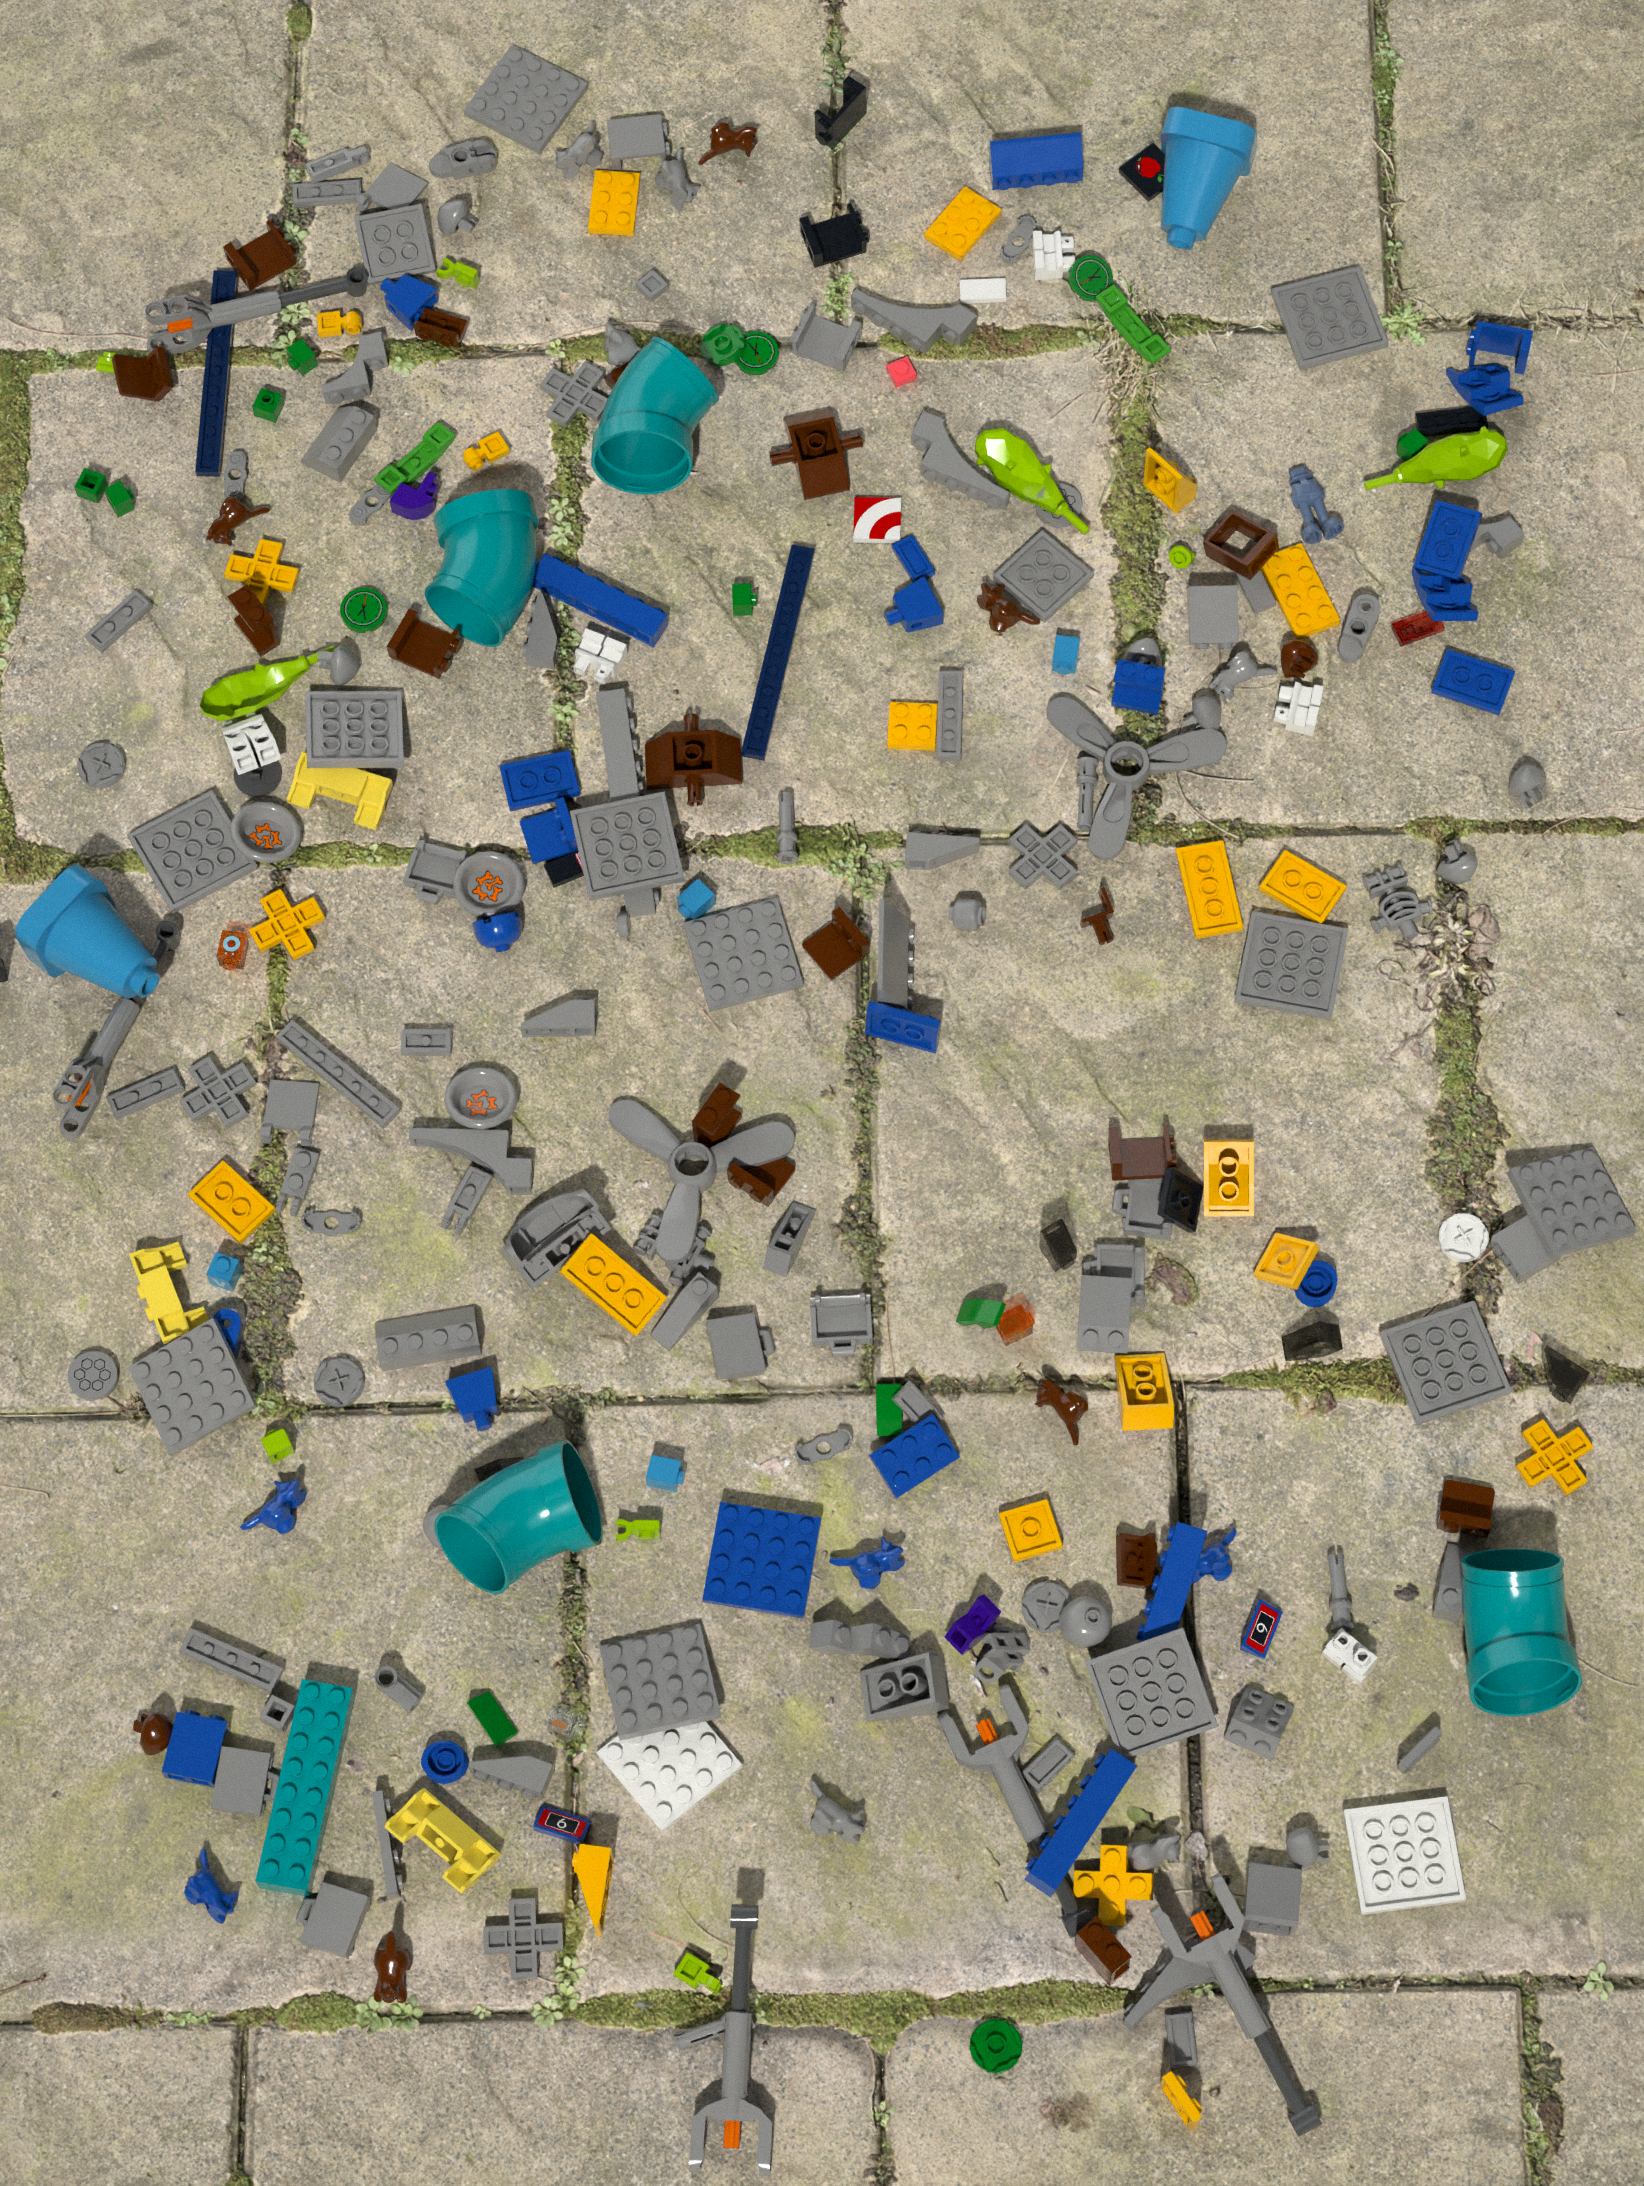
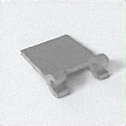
[355,163,428,214]
[260,1080,320,1147]

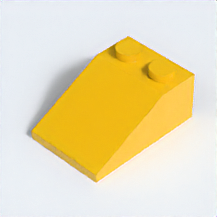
[1143,447,1197,514]
[1204,1139,1254,1216]
[1114,1353,1174,1431]
[572,1844,614,1937]

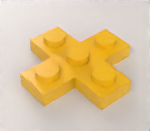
[224,539,299,606]
[249,889,325,961]
[1515,1419,1594,1496]
[1073,1845,1154,1926]

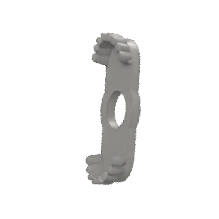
[1000,216,1036,264]
[223,451,248,502]
[349,485,393,526]
[301,1209,361,1236]
[794,1428,853,1465]

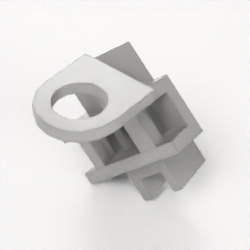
[975,1627,1030,1683]

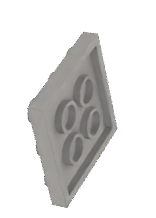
[354,204,436,285]
[993,530,1094,623]

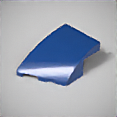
[1446,364,1523,416]
[1412,567,1478,621]

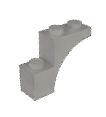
[321,332,388,404]
[1469,517,1525,559]
[809,1620,910,1661]

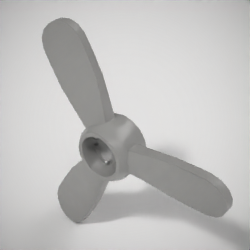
[1047,697,1226,860]
[609,1100,795,1264]

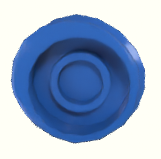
[1294,1261,1338,1307]
[421,1740,469,1784]

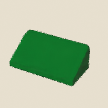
[467,1691,518,1748]

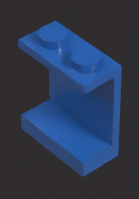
[1466,321,1533,375]
[1111,659,1165,715]
[161,1710,231,1788]

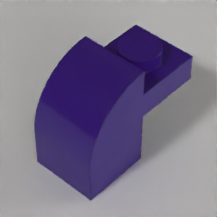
[390,472,440,520]
[945,1594,1001,1655]

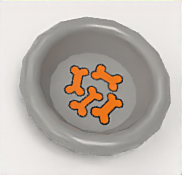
[230,802,302,863]
[453,851,525,918]
[444,1067,518,1129]

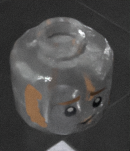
[545,1704,585,1742]

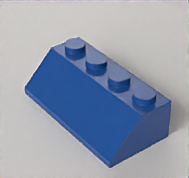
[989,132,1083,190]

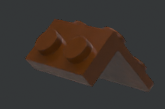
[112,346,173,402]
[727,1158,795,1207]
[1436,1480,1495,1538]

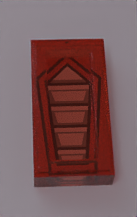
[1391,611,1445,647]

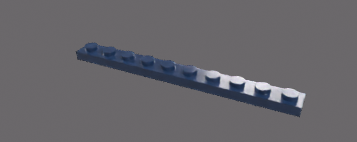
[195,270,238,477]
[741,545,815,761]

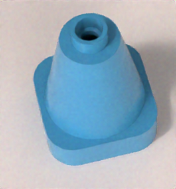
[1161,107,1257,250]
[15,864,160,999]

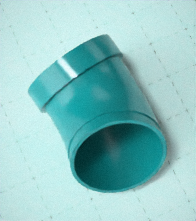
[591,337,719,495]
[425,489,538,647]
[434,1439,603,1594]
[1461,1549,1582,1716]

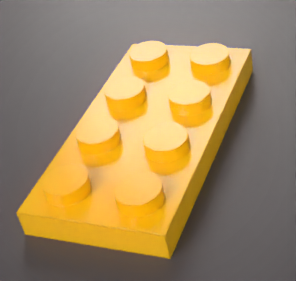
[1261,543,1341,640]
[1175,840,1243,939]
[559,1233,667,1337]

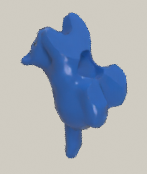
[240,1479,307,1534]
[1192,1529,1237,1584]
[829,1537,905,1589]
[184,1848,238,1924]

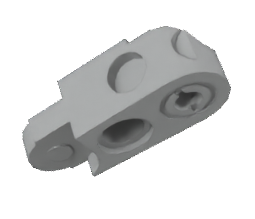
[429,139,498,180]
[1337,594,1381,663]

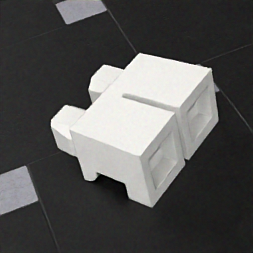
[1032,230,1075,281]
[573,628,628,684]
[1274,682,1324,737]
[1322,1628,1378,1685]

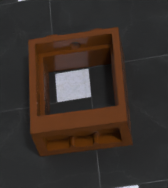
[1203,510,1279,580]

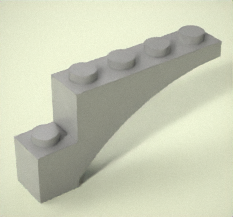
[851,289,977,354]
[911,411,1009,510]
[409,1125,533,1195]
[1123,1937,1256,2031]

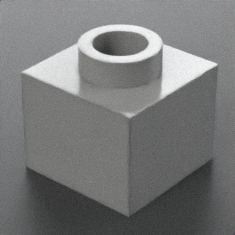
[259,1695,295,1734]

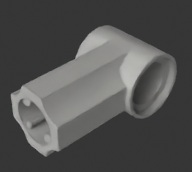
[374,1666,423,1713]

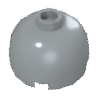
[1059,1596,1112,1649]

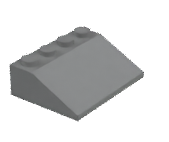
[877,899,914,1010]

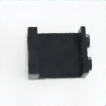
[815,76,867,149]
[799,203,869,268]

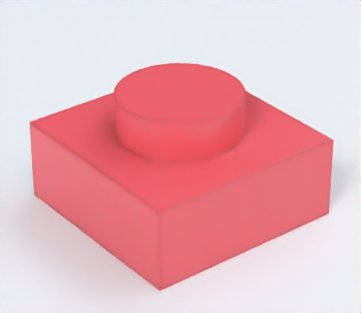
[886,357,917,388]

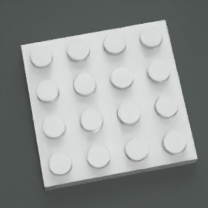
[596,1721,743,1833]
[1343,1796,1466,1915]

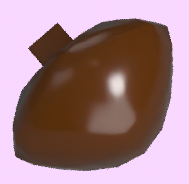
[1281,640,1319,679]
[133,1712,173,1755]

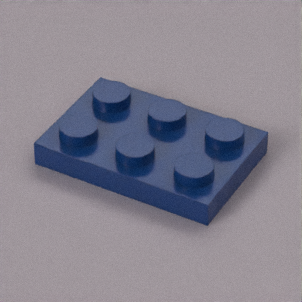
[1413,500,1483,581]
[1431,649,1515,716]
[499,750,580,812]
[865,1001,941,1054]
[868,1414,960,1498]

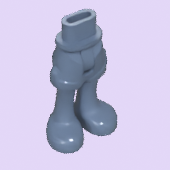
[1289,467,1344,544]

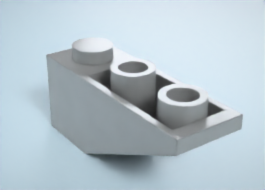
[522,592,559,670]
[905,831,980,870]
[468,1756,555,1800]

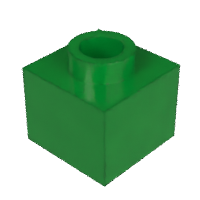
[286,339,317,376]
[252,388,285,423]
[1396,428,1428,462]
[74,468,108,503]
[104,481,135,518]
[732,583,757,616]

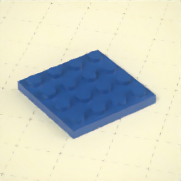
[702,1502,821,1619]

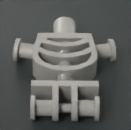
[1362,864,1433,940]
[632,1214,714,1286]

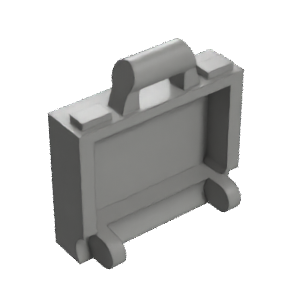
[403,839,472,904]
[1112,1178,1173,1241]
[1082,1244,1145,1307]
[810,1292,873,1357]
[706,1313,775,1380]
[211,1746,279,1818]
[296,1882,371,1959]

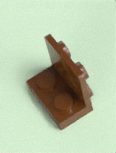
[802,907,869,980]

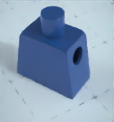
[380,275,439,331]
[884,577,943,633]
[445,1367,498,1431]

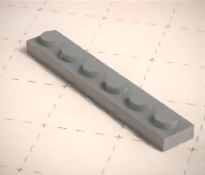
[275,1020,400,1129]

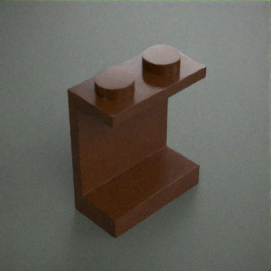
[223,220,297,291]
[227,584,280,657]
[387,608,462,679]
[692,1083,742,1148]
[1108,1125,1177,1181]
[1075,1916,1132,1986]

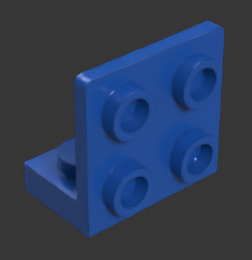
[520,797,578,864]

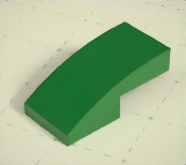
[956,1299,1006,1329]
[876,1384,902,1436]

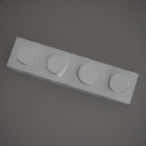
[937,671,963,761]
[179,1628,284,1694]
[372,1790,404,1900]

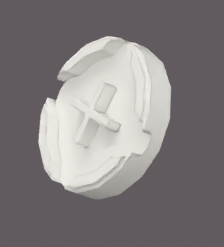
[1438,1213,1489,1262]

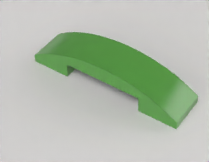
[1096,284,1171,364]
[374,422,456,494]

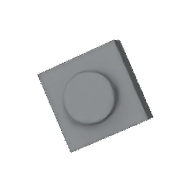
[636,270,668,302]

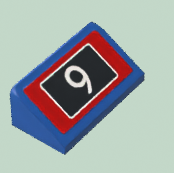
[1240,1599,1283,1659]
[533,1805,592,1845]

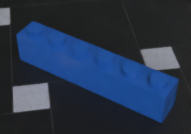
[532,554,668,648]
[1136,1522,1208,1642]
[1025,1749,1137,1898]

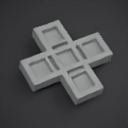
[540,362,608,428]
[1009,824,1077,890]
[179,1056,257,1129]
[483,1898,564,1980]

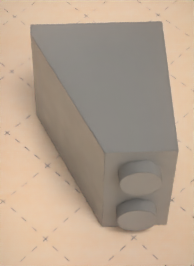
[1187,585,1238,649]
[1242,1860,1302,1937]

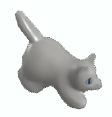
[554,122,603,180]
[655,149,700,210]
[602,322,642,365]
[1208,651,1278,700]
[810,1781,866,1845]
[1128,1832,1181,1873]

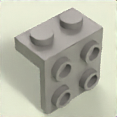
[1224,1687,1294,1760]

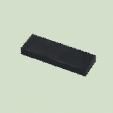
[1415,407,1488,437]

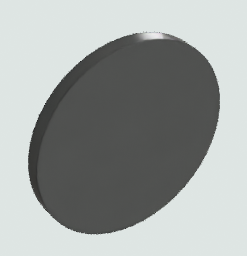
[234,752,282,797]

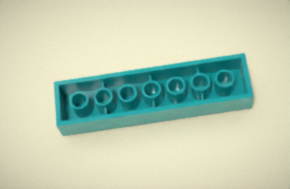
[255,1679,356,1897]

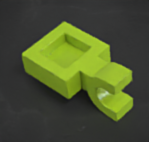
[436,258,479,289]
[616,1519,661,1542]
[673,1952,722,1995]

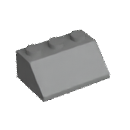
[301,406,377,483]

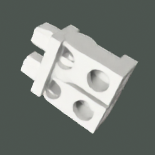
[221,712,281,775]

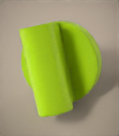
[96,351,117,374]
[1169,545,1196,569]

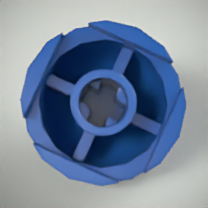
[472,912,522,953]

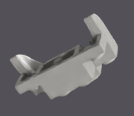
[499,1189,612,1289]

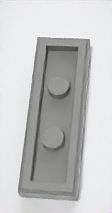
[292,179,362,208]
[84,589,153,653]
[106,1068,184,1120]

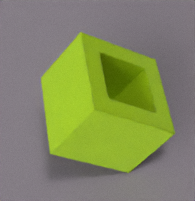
[261,1428,295,1464]

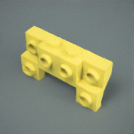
[286,752,393,831]
[129,1242,209,1346]
[384,1788,501,1894]

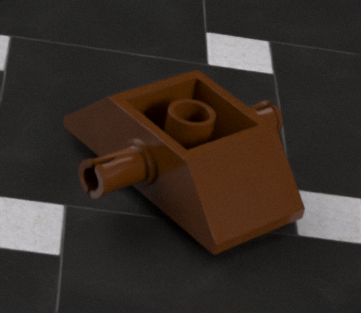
[769,409,863,500]
[645,713,743,807]

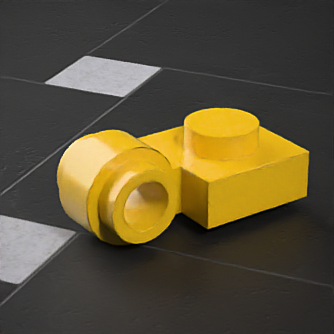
[317,311,362,338]
[463,432,510,470]

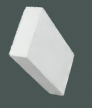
[959,278,1006,304]

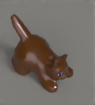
[699,122,757,165]
[206,496,270,546]
[977,583,1040,633]
[1035,1378,1088,1446]
[374,1931,413,2004]

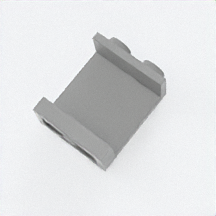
[607,114,670,171]
[790,305,862,372]

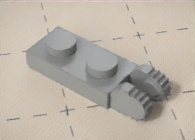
[275,1147,320,1217]
[441,1165,493,1236]

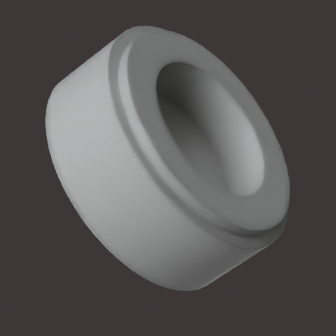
[617,912,631,937]

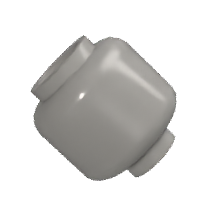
[949,898,986,931]

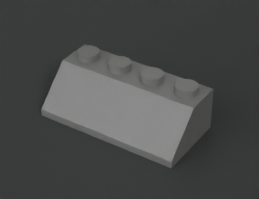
[375,1306,482,1372]

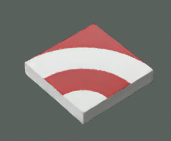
[853,497,901,543]

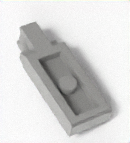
[305,146,370,184]

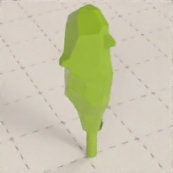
[1364,426,1508,491]
[974,428,1090,535]
[200,645,335,722]

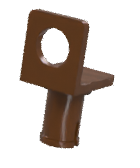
[1080,887,1114,946]

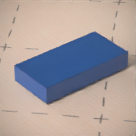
[892,535,935,583]

